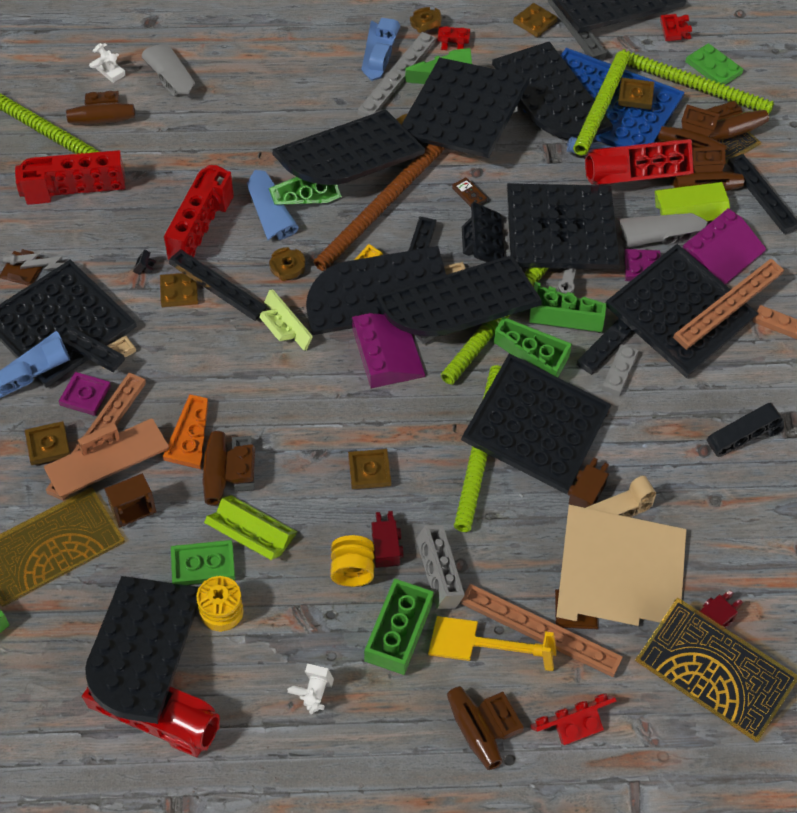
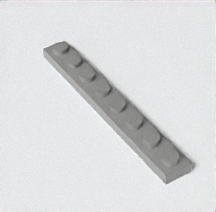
[358,32,436,117]

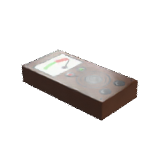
[452,177,487,207]

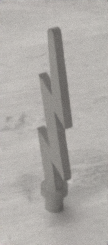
[3,253,83,271]

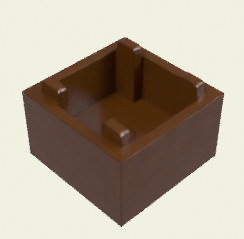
[104,473,157,528]

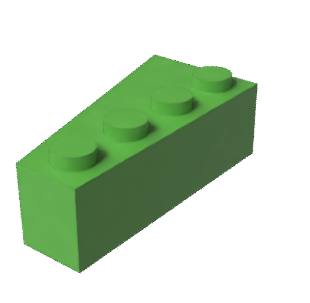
[529,282,606,332]
[494,317,572,378]

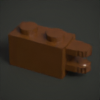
[567,458,609,508]

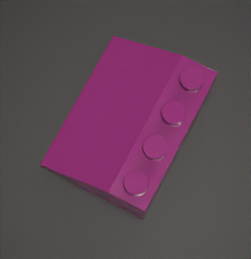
[683,208,766,285]
[352,313,425,388]

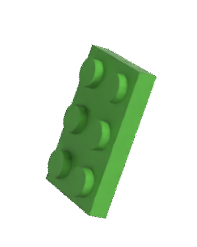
[685,43,743,85]
[171,540,235,585]

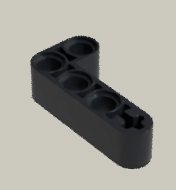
[706,403,784,457]

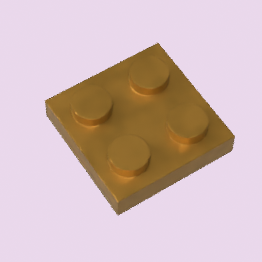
[513,3,558,37]
[618,78,654,110]
[160,273,198,308]
[25,421,70,466]
[348,449,391,489]

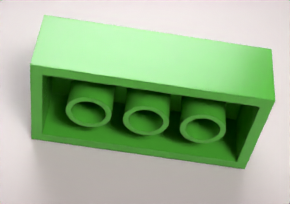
[364,578,434,675]

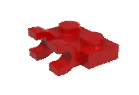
[660,14,692,42]
[437,26,470,50]

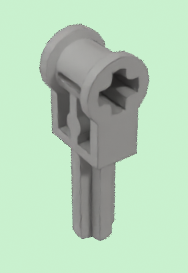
[558,268,576,294]

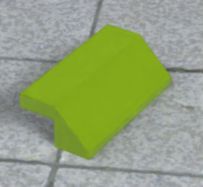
[654,182,730,221]
[204,495,298,560]

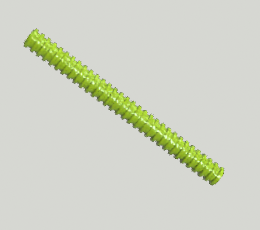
[622,49,774,115]
[573,51,630,156]
[0,93,101,154]
[441,268,549,385]
[454,365,502,532]

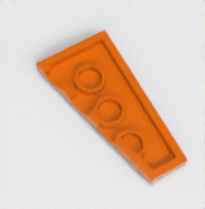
[163,394,208,469]

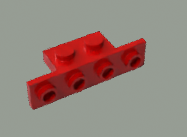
[530,693,617,745]

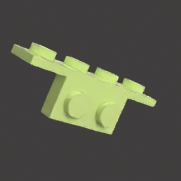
[260,289,313,351]

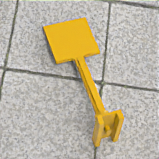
[428,616,557,671]

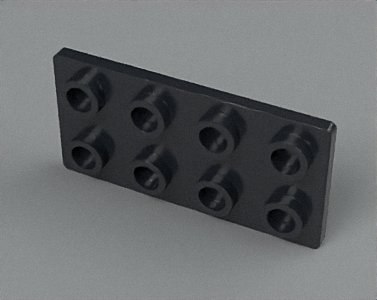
[462,202,504,263]

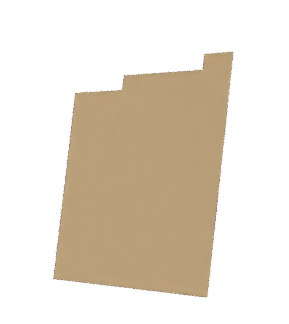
[556,505,686,626]

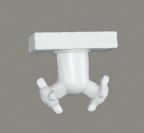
[89,43,126,83]
[287,664,334,714]

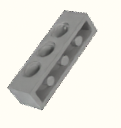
[416,525,465,609]

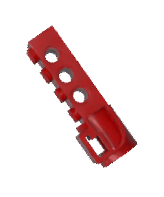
[585,139,694,184]
[15,150,126,205]
[164,165,234,260]
[82,687,220,758]

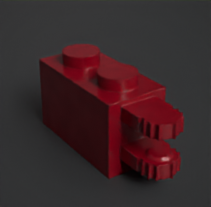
[371,511,404,568]
[694,590,743,631]

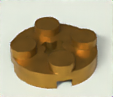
[410,7,442,33]
[269,247,305,281]

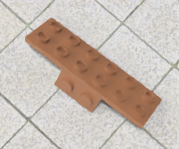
[44,418,169,498]

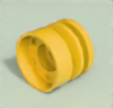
[330,535,374,587]
[196,576,244,632]

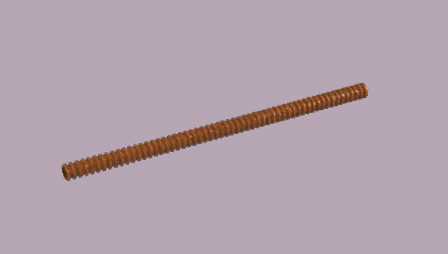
[314,144,446,271]

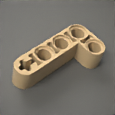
[586,476,656,517]

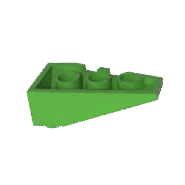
[405,48,472,84]
[268,176,342,205]

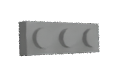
[602,344,639,396]

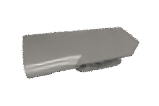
[142,44,195,96]
[618,213,708,248]

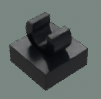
[133,249,156,274]

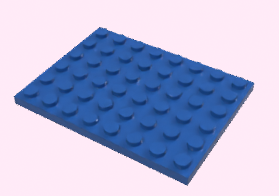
[524,48,685,147]

